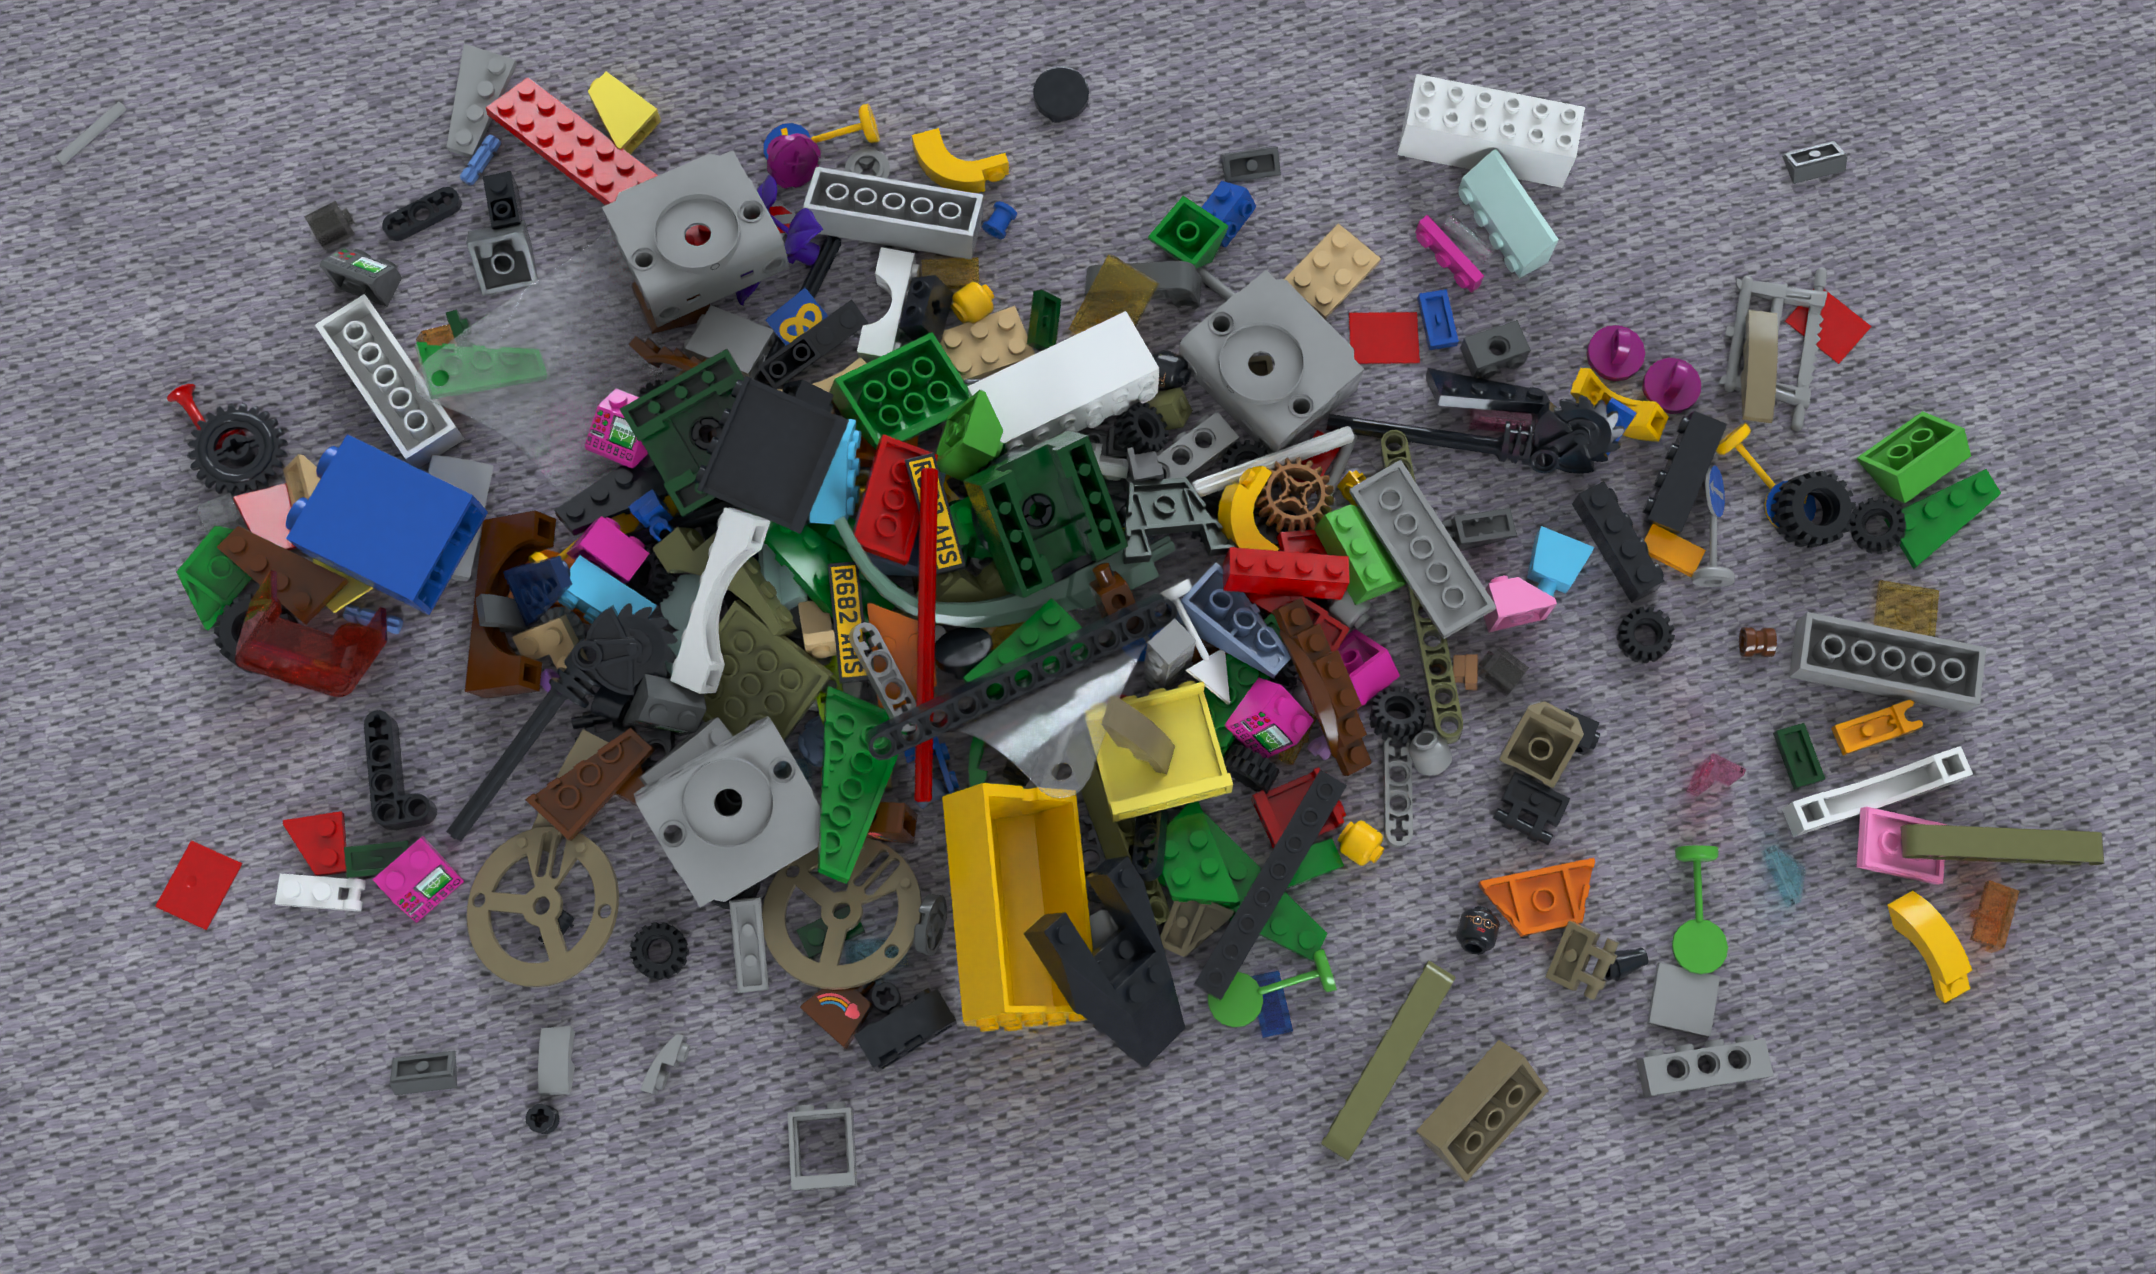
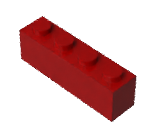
[1223,547,1350,600]

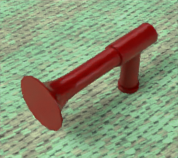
[167,384,247,451]

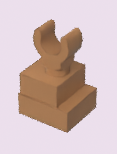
[1431,654,1478,690]

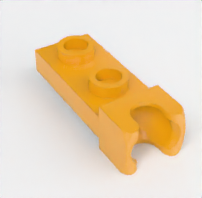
[1831,700,1923,755]

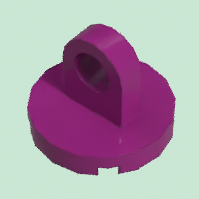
[767,133,821,189]
[1586,325,1645,382]
[1642,357,1701,414]

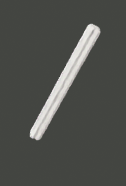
[1192,426,1354,497]

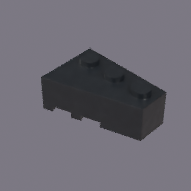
[854,988,957,1073]

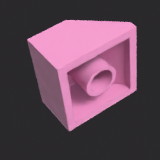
[1484,576,1557,633]

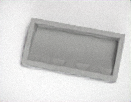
[428,455,494,582]

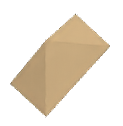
[283,454,320,506]

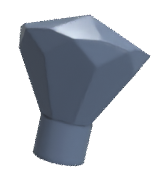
[915,777,948,809]

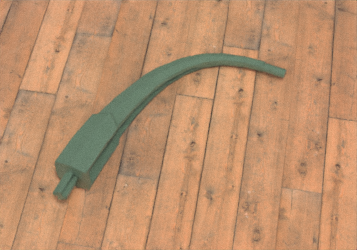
[834,516,1176,628]

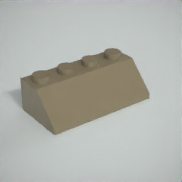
[1416,1040,1548,1182]

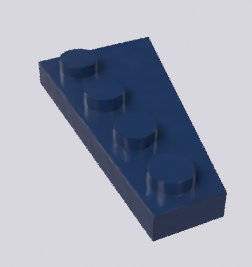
[503,556,572,626]

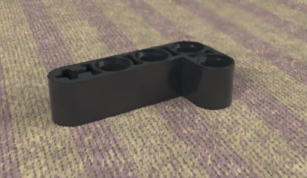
[364,710,437,830]

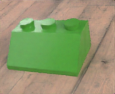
[936,390,1003,481]
[1857,411,1971,503]
[1314,505,1406,605]

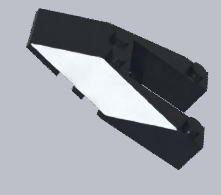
[1023,856,1186,1067]

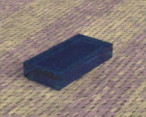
[1251,970,1293,1039]

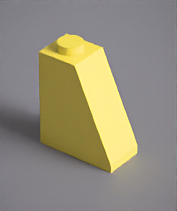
[588,71,661,155]

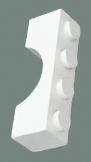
[857,247,920,363]

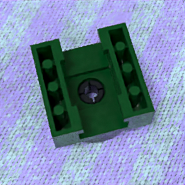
[620,349,745,516]
[963,430,1128,598]

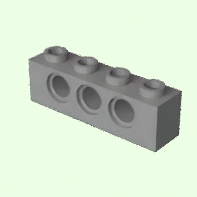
[1125,412,1239,490]
[1143,618,1196,691]
[1636,1035,1774,1098]

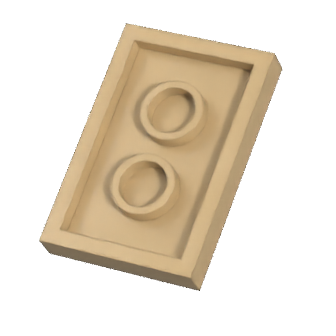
[1284,223,1381,319]
[940,306,1035,380]

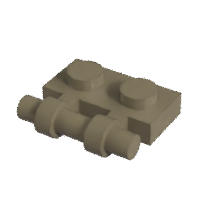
[1545,921,1619,1000]

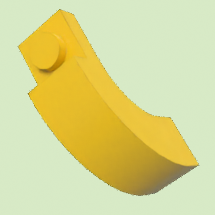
[912,128,1009,193]
[1570,368,1669,442]
[1218,466,1279,551]
[1887,890,1972,1003]

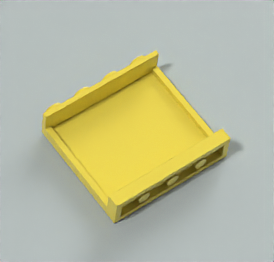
[1085,681,1233,822]

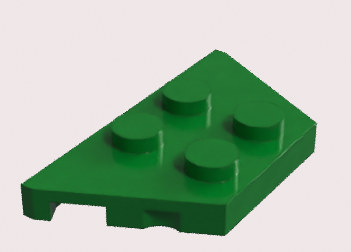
[176,525,252,631]
[1150,801,1240,907]

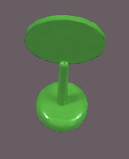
[1672,845,1728,975]
[1208,949,1337,1028]

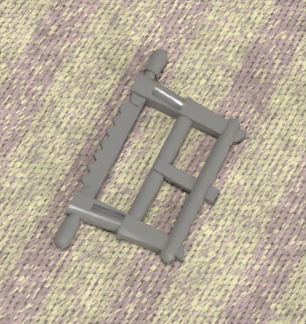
[1718,267,1827,432]

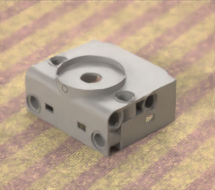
[602,150,789,327]
[1179,270,1364,454]
[634,716,820,907]

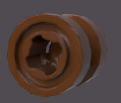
[1739,627,1777,657]

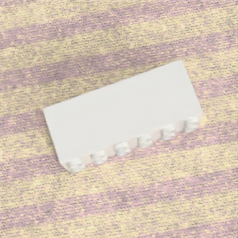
[1397,74,1585,188]
[967,311,1159,454]

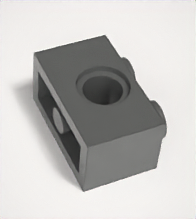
[1460,320,1531,378]

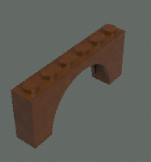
[465,510,556,698]

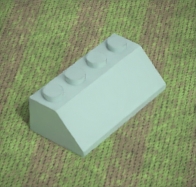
[1458,149,1559,278]

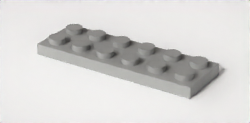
[1349,460,1496,639]

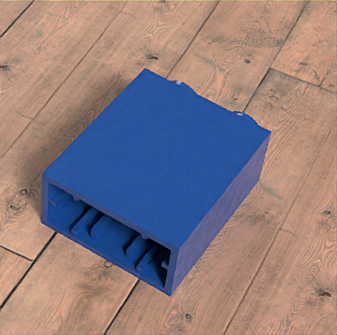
[286,434,488,615]

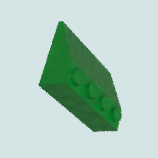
[829,332,969,450]

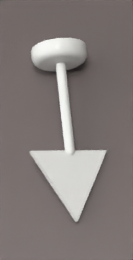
[1157,579,1230,704]

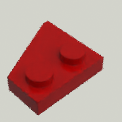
[283,811,347,877]

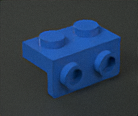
[1201,181,1256,248]

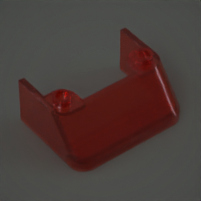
[235,570,388,697]

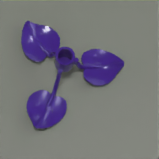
[736,175,823,306]

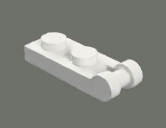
[275,873,366,912]

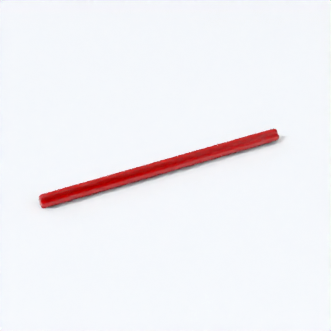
[914,468,938,802]

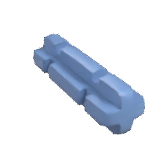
[460,134,501,186]
[343,604,403,634]

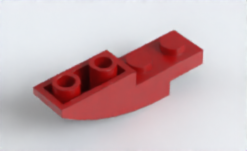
[1244,592,1350,651]

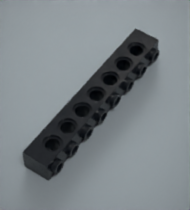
[1194,770,1347,1001]

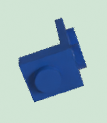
[904,736,959,794]

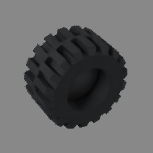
[1771,471,1856,548]
[214,593,301,675]

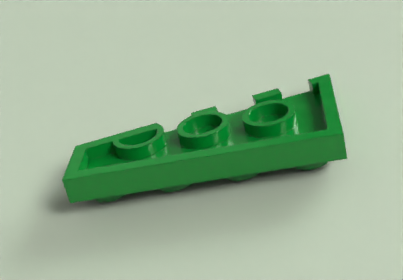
[963,598,1084,696]

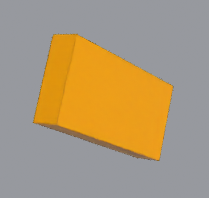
[1644,524,1706,577]

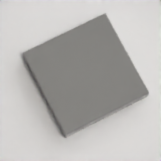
[1647,962,1720,1038]

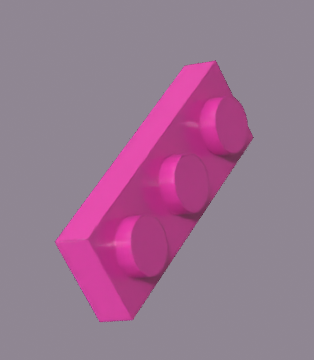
[1415,215,1484,293]

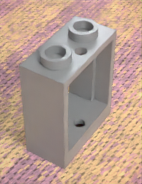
[787,1102,858,1191]

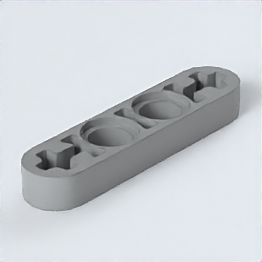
[849,622,916,732]
[1383,737,1413,848]

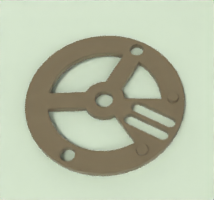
[467,827,619,987]
[762,838,922,990]

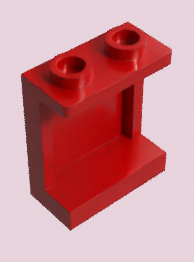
[1251,767,1346,849]

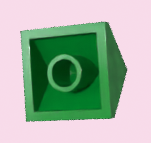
[1148,196,1228,269]

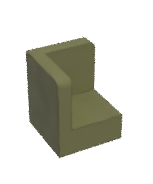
[1146,387,1193,430]

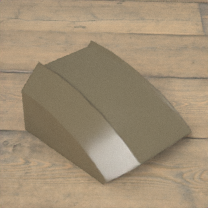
[1499,701,1584,789]

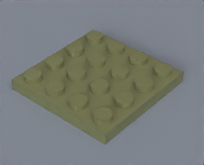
[702,599,833,742]

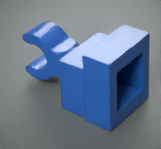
[628,489,674,542]

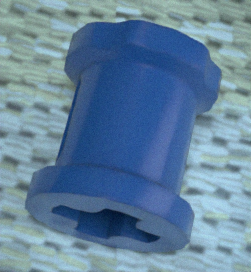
[982,201,1017,240]

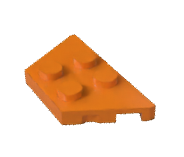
[867,603,937,710]
[1478,858,1595,937]

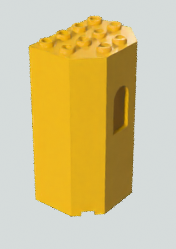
[942,783,1093,1032]

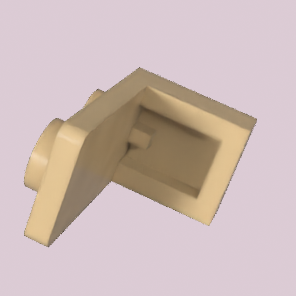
[798,601,836,659]

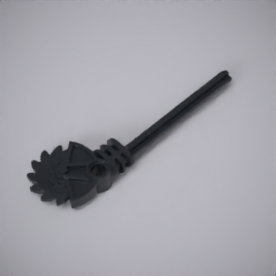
[1326,395,1624,474]
[446,603,678,842]

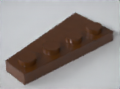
[217,526,348,625]
[525,728,655,841]

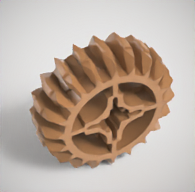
[1255,457,1335,533]

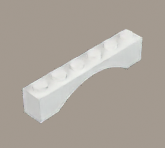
[670,507,770,694]
[1782,746,1973,837]

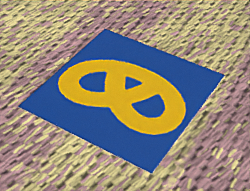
[765,288,828,345]

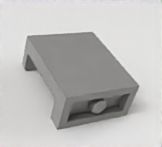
[683,305,775,380]

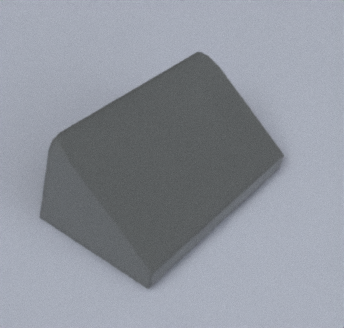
[1782,141,1847,184]
[1220,146,1281,183]
[390,1051,457,1095]

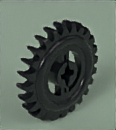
[187,403,288,497]

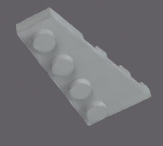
[446,44,517,158]

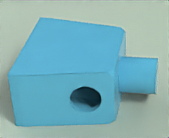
[1527,526,1594,597]

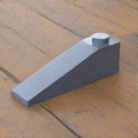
[1175,562,1291,678]

